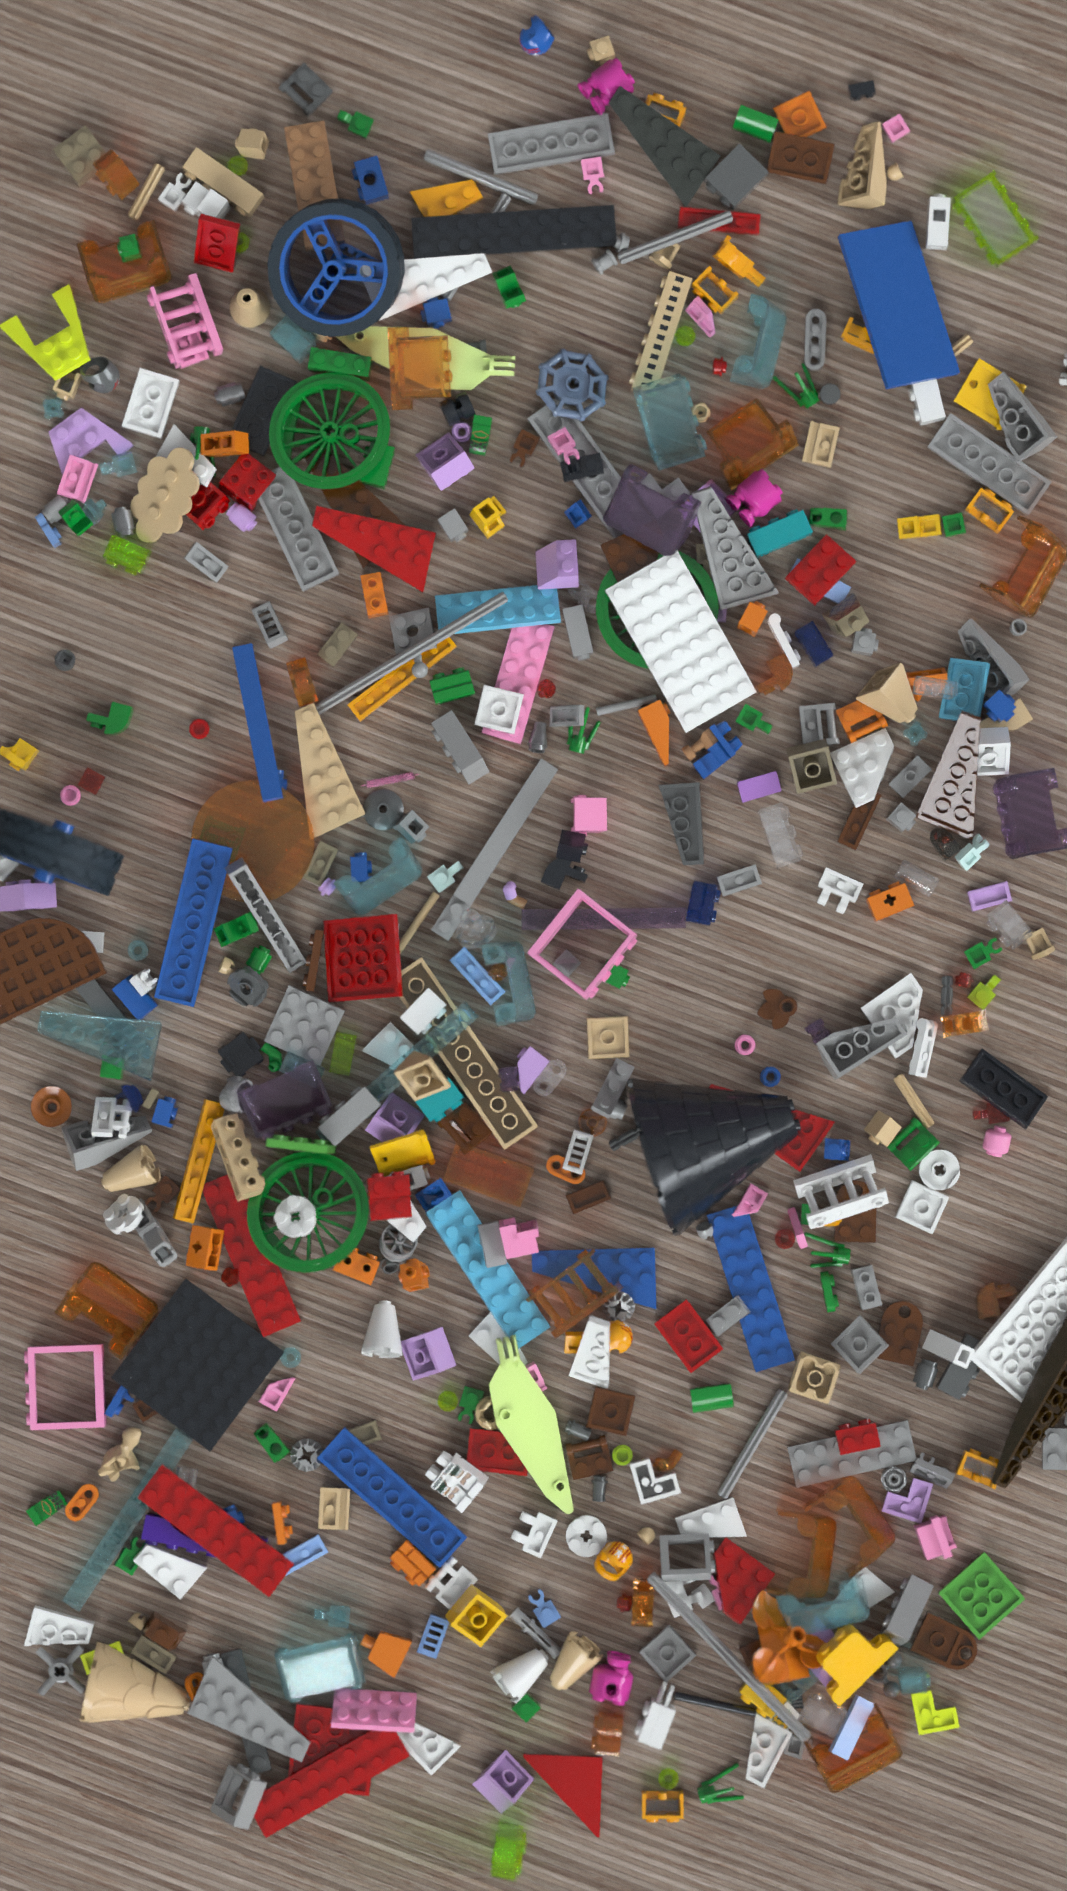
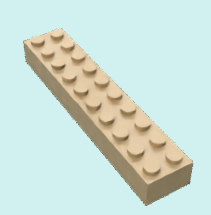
[400,957,538,1150]

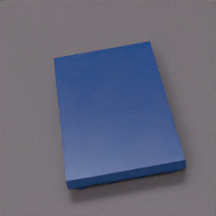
[838,221,960,389]

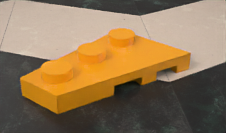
[410,179,483,217]

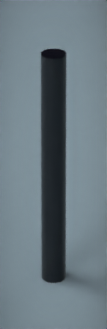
[674,1692,756,1717]

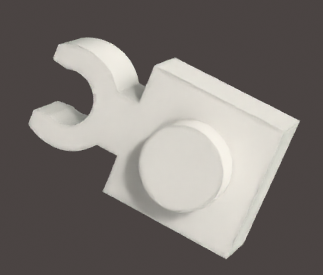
[158,173,192,212]

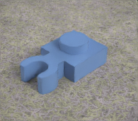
[35,513,62,548]
[528,1589,561,1628]

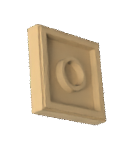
[587,1016,629,1059]

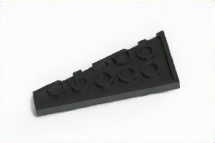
[608,86,720,207]

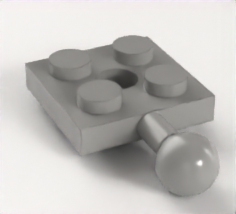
[389,607,437,678]

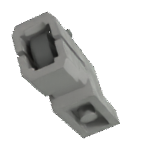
[135,1198,177,1267]

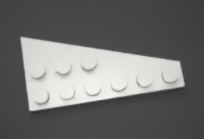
[356,253,492,320]

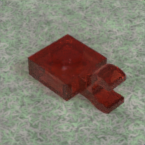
[972,1103,1010,1124]

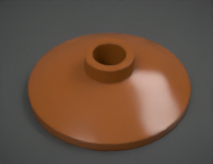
[31,1086,72,1127]

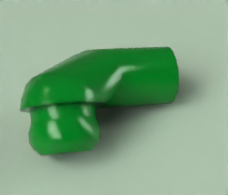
[261,1042,282,1072]

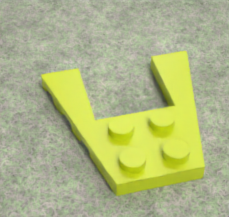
[0,284,90,381]

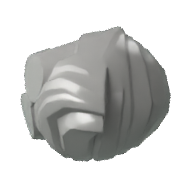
[219,1076,257,1114]

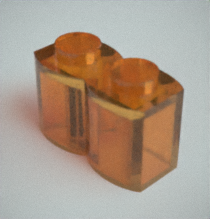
[591,1711,624,1757]

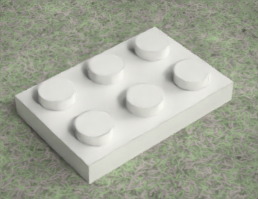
[122,368,179,439]

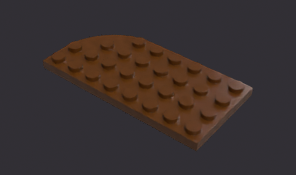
[0,918,107,1025]

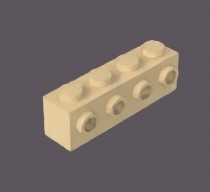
[211,1113,265,1201]

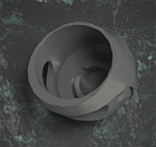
[80,356,120,394]

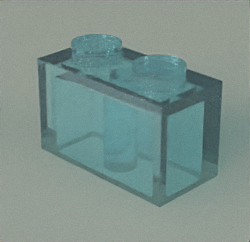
[269,316,317,364]
[897,1667,930,1694]

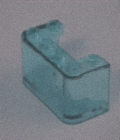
[632,373,707,471]

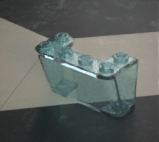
[481,941,536,1027]

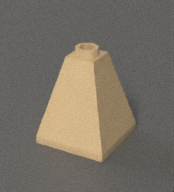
[856,663,918,723]

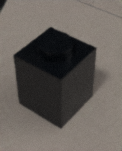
[556,829,588,863]

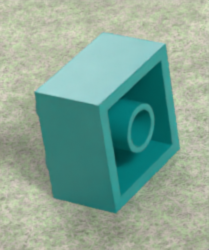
[416,1078,464,1123]

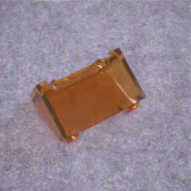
[76,220,172,303]

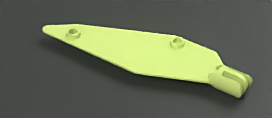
[335,326,515,390]
[489,1335,574,1514]

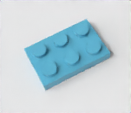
[939,658,990,721]

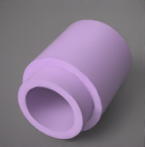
[226,502,257,532]

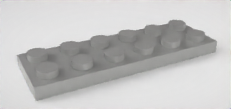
[488,113,615,175]
[927,413,1051,516]
[259,467,340,592]
[787,1420,916,1488]

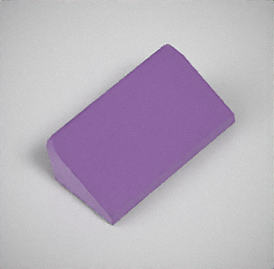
[737,771,781,803]

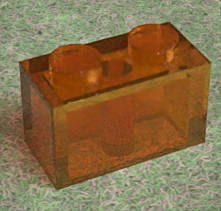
[93,149,140,200]

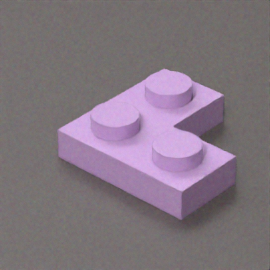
[881,1478,933,1524]

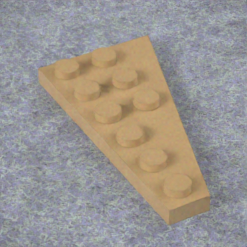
[295,703,366,840]

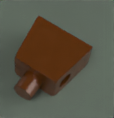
[143,1611,187,1650]

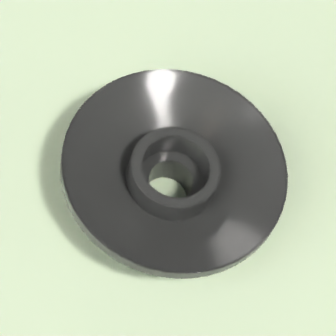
[363,789,404,830]

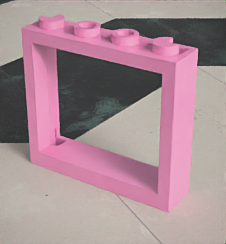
[527,889,637,1000]
[24,1344,107,1430]

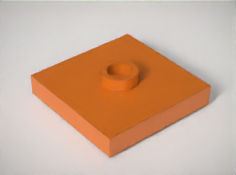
[773,90,827,138]

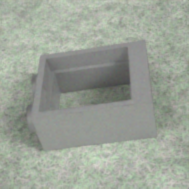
[659,1534,715,1582]
[210,1764,267,1830]

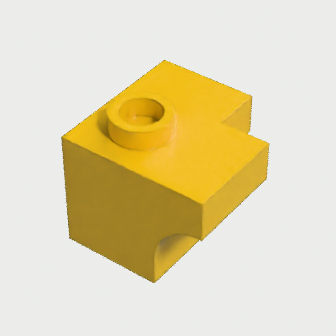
[469,496,506,539]
[0,738,39,771]

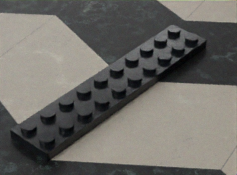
[411,205,617,259]

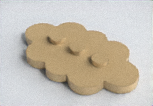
[130,447,200,543]

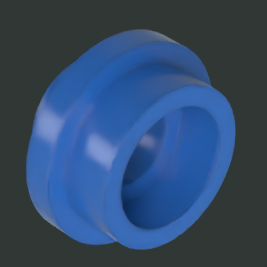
[760,1067,781,1087]

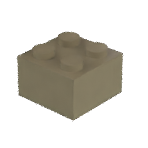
[53,125,112,187]
[786,738,837,794]

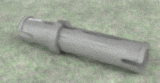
[509,1607,562,1659]

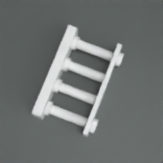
[793,1154,889,1229]

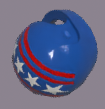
[519,15,555,56]

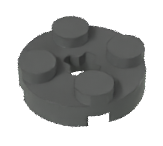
[227,966,269,1007]

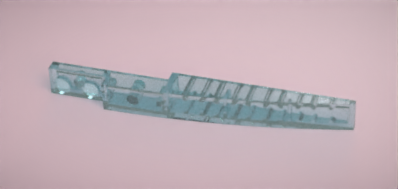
[315,1002,478,1141]
[62,1428,193,1612]

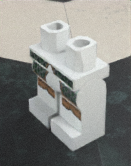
[425,1451,489,1513]

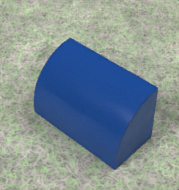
[112,974,158,1021]

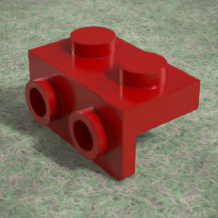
[834,1419,881,1455]

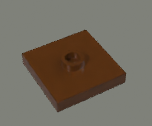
[586,1386,635,1436]

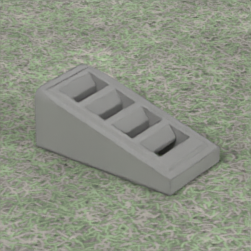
[251,601,288,649]

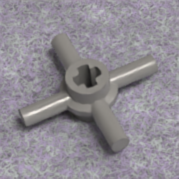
[35,1645,86,1696]

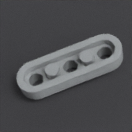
[804,309,826,371]

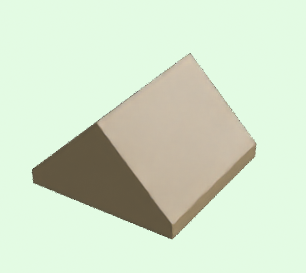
[394,1050,451,1101]

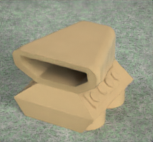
[788,1351,841,1404]

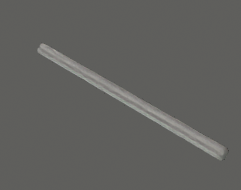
[315,592,508,714]
[647,1572,811,1742]

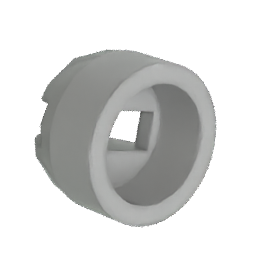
[1009,619,1027,636]
[696,1222,713,1240]

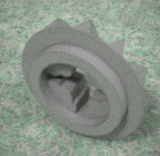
[602,1291,635,1322]
[290,1438,323,1472]

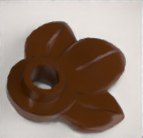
[757,989,797,1029]

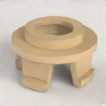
[475,1396,498,1430]

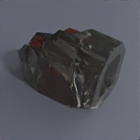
[930,828,962,861]

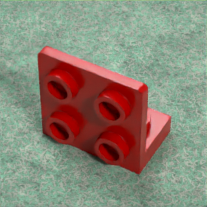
[218,454,276,512]

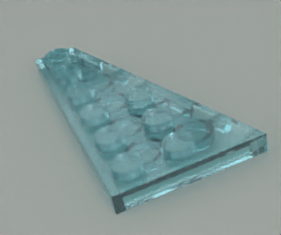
[37,1011,162,1081]

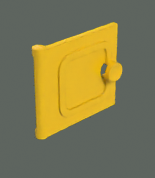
[954,358,1027,431]
[370,1130,435,1177]

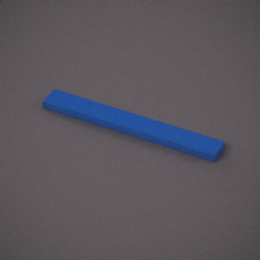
[232,643,283,802]

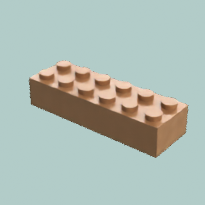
[284,121,346,252]

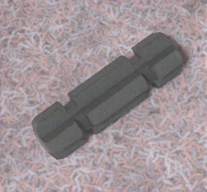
[941,976,953,1016]
[609,1126,640,1151]

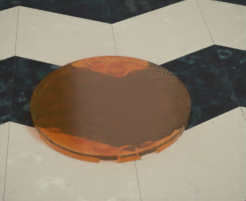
[191,780,314,902]

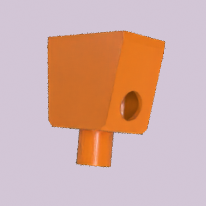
[360,1630,412,1678]

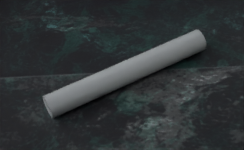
[596,694,657,716]

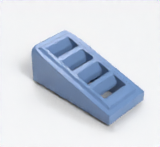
[417,1613,449,1659]

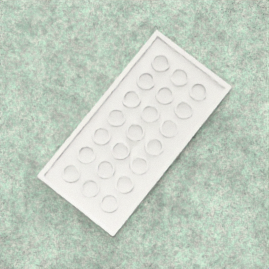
[605,549,756,733]
[971,1237,1067,1403]

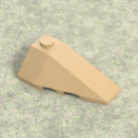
[838,122,887,209]

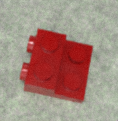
[185,482,230,530]
[366,1171,412,1221]

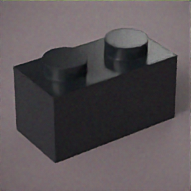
[847,80,876,101]

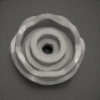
[881,1466,907,1492]

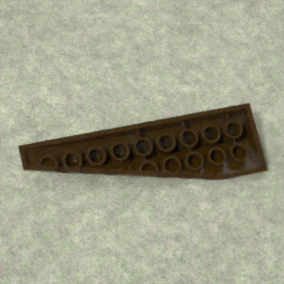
[992,1317,1067,1489]

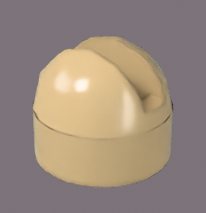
[887,163,904,181]
[218,957,235,974]
[637,1527,655,1546]
[128,1613,146,1630]

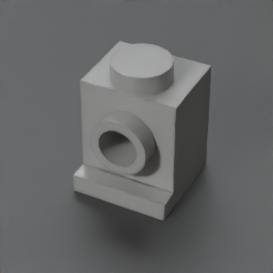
[393,810,429,844]

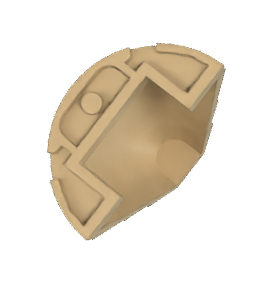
[80,1642,190,1723]

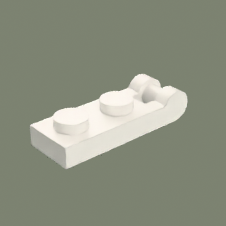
[767,614,801,670]
[909,1018,938,1078]

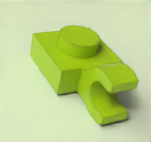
[967,975,1001,1010]

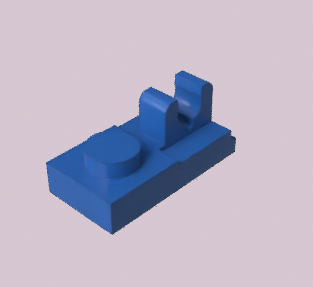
[104,1386,135,1418]

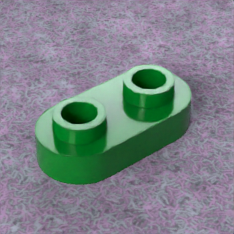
[820,1271,839,1313]

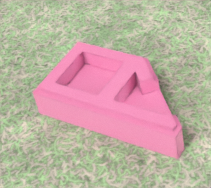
[685,296,715,338]
[732,1183,768,1217]
[788,1207,808,1249]
[259,1377,296,1412]

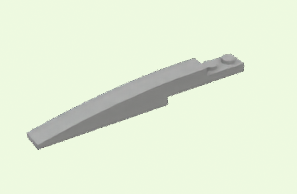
[431,759,558,941]

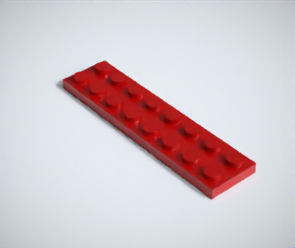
[202,1174,301,1337]
[137,1464,294,1597]
[254,1730,410,1838]

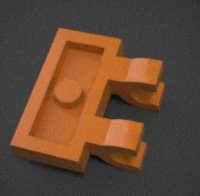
[272,1501,293,1545]

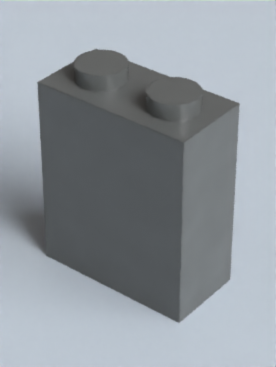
[705,143,769,210]

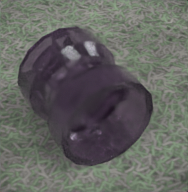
[804,1018,832,1046]
[498,1067,520,1092]

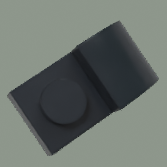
[541,858,588,890]

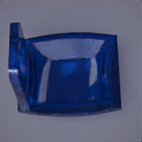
[111,1084,143,1117]

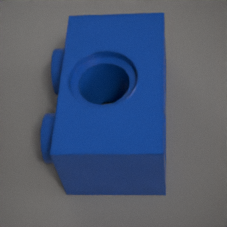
[351,156,389,205]

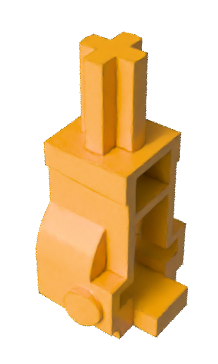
[713,235,766,287]

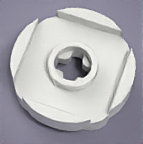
[918,1150,960,1190]
[103,1194,144,1234]
[274,1195,317,1238]
[566,1515,607,1557]

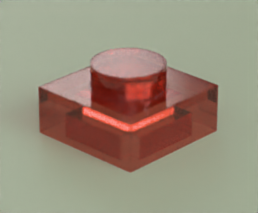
[78,767,106,795]

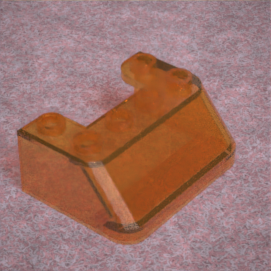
[54,1262,158,1360]

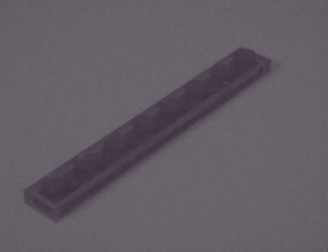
[522,908,686,930]

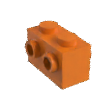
[333,1248,380,1285]

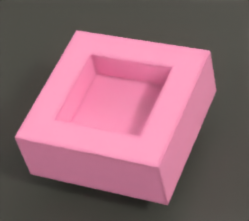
[882,114,910,143]

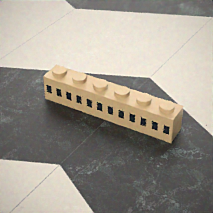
[629,271,693,398]

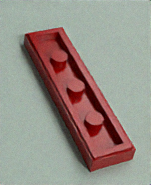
[678,207,761,236]

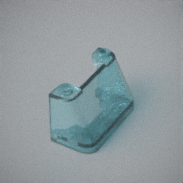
[730,294,787,389]
[334,837,422,915]
[776,1578,870,1635]
[274,1632,366,1703]

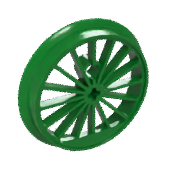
[269,372,390,489]
[596,547,719,669]
[247,1151,369,1273]

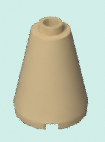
[230,287,270,328]
[101,1145,161,1192]
[550,1631,603,1690]

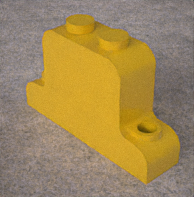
[816,1625,898,1707]

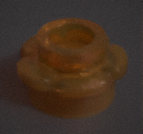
[488,964,508,981]

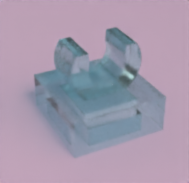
[82,499,107,525]

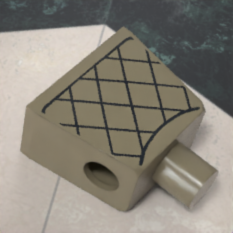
[822,594,869,637]

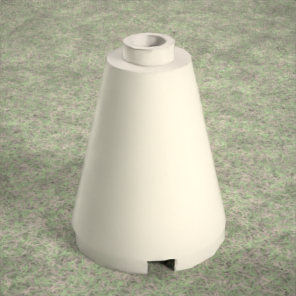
[361,1301,403,1358]
[490,1648,549,1704]

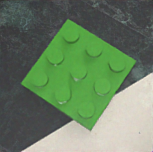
[266,1135,337,1154]
[938,1551,1025,1640]

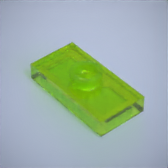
[329,1032,357,1076]

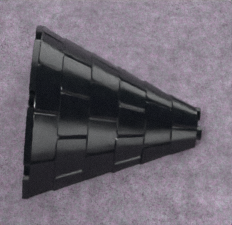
[627,1078,801,1236]

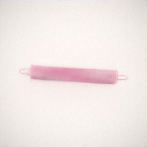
[361,772,420,788]

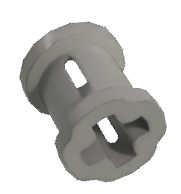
[591,249,618,275]

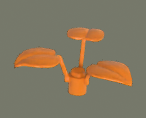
[752,1590,825,1683]

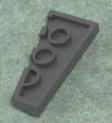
[659,782,704,866]

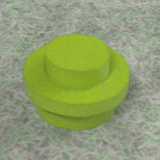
[612,1445,633,1466]

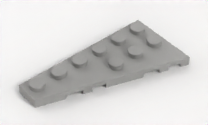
[691,487,779,610]
[188,1656,310,1762]

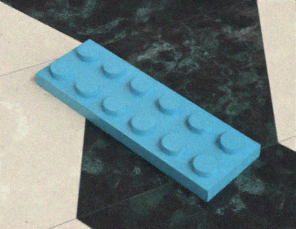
[435,585,561,634]

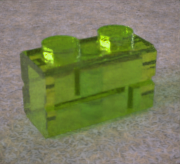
[103,534,151,576]

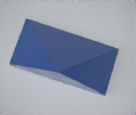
[415,1178,452,1212]

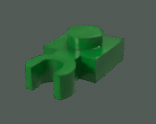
[964,938,1002,970]
[458,1386,484,1424]
[114,1537,146,1576]

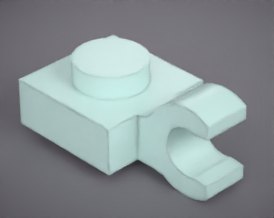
[955,834,990,871]
[427,861,464,893]

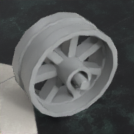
[379,1224,418,1262]

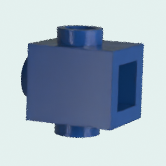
[420,298,452,329]
[982,689,1016,723]

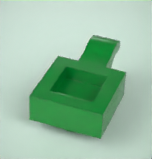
[337,110,374,139]
[735,704,773,735]

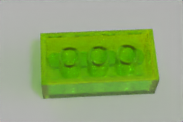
[490,1822,526,1881]

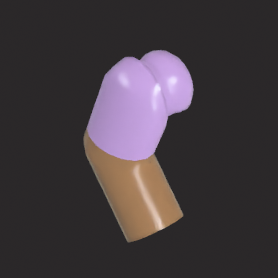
[503,881,527,909]

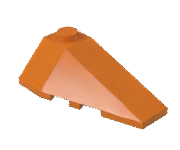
[756,1619,810,1686]

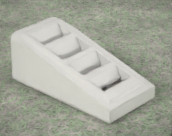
[562,1130,594,1175]

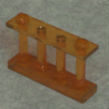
[526,1248,623,1339]

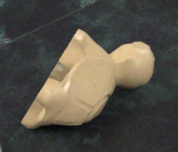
[98,1427,142,1481]

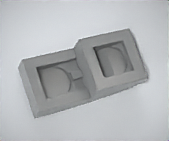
[477,1221,507,1268]

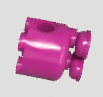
[577,57,635,116]
[724,469,783,527]
[589,1651,634,1706]

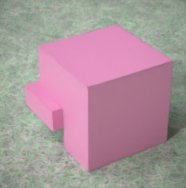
[571,795,607,836]
[499,1217,539,1259]
[914,1515,957,1560]

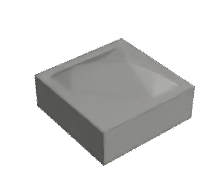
[553,949,581,977]

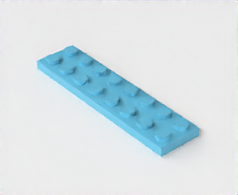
[425,1190,550,1349]

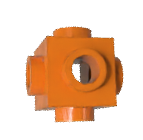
[398,1259,430,1292]

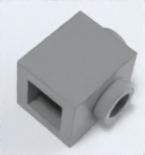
[438,508,468,542]
[886,803,917,832]

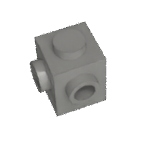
[851,628,879,656]

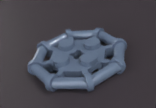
[536,349,609,422]

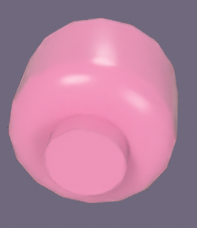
[982,1125,1012,1157]

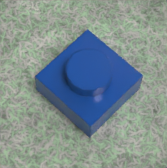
[564,500,592,529]

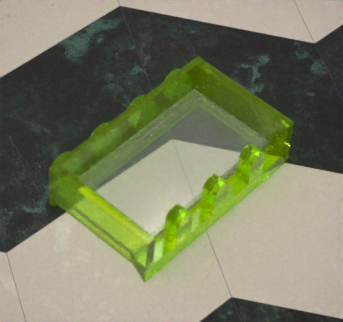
[952,170,1039,268]

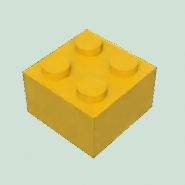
[445,1584,507,1647]

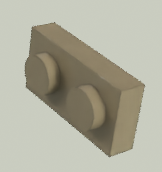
[317,622,358,667]
[302,841,339,886]
[131,1634,177,1675]

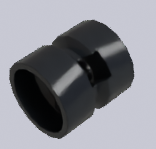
[439,391,476,426]

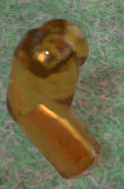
[653,1449,683,1472]

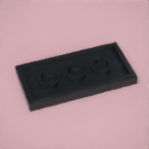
[231,365,298,456]
[959,1048,1048,1129]

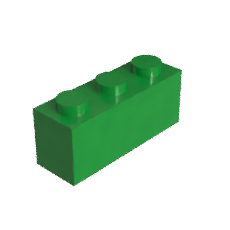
[308,347,373,381]

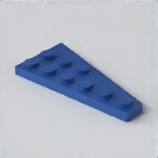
[532,1248,656,1309]

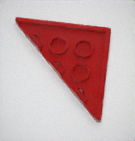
[523,1753,603,1837]

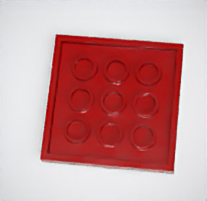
[323,914,403,1002]
[288,1703,371,1796]

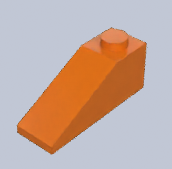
[638,700,670,767]

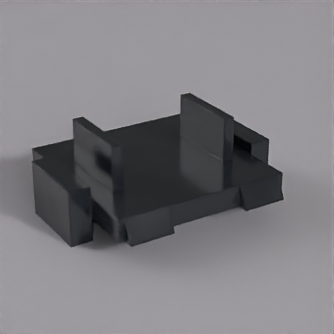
[218,1031,264,1077]

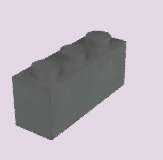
[936,1333,980,1400]

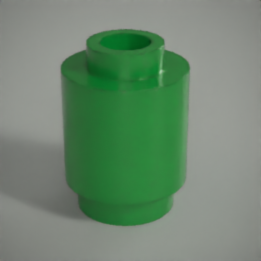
[245,945,272,975]

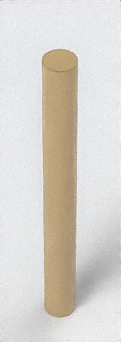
[399,891,440,954]

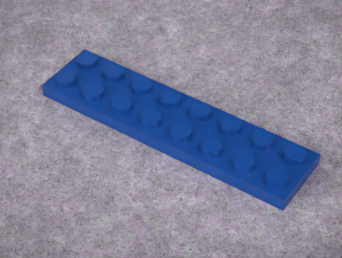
[154,838,233,1007]
[706,1206,795,1372]
[317,1427,467,1568]

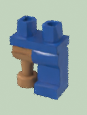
[681,721,743,780]

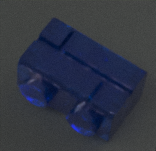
[794,621,834,668]
[685,881,721,926]

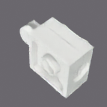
[977,727,1011,776]
[634,1681,676,1750]

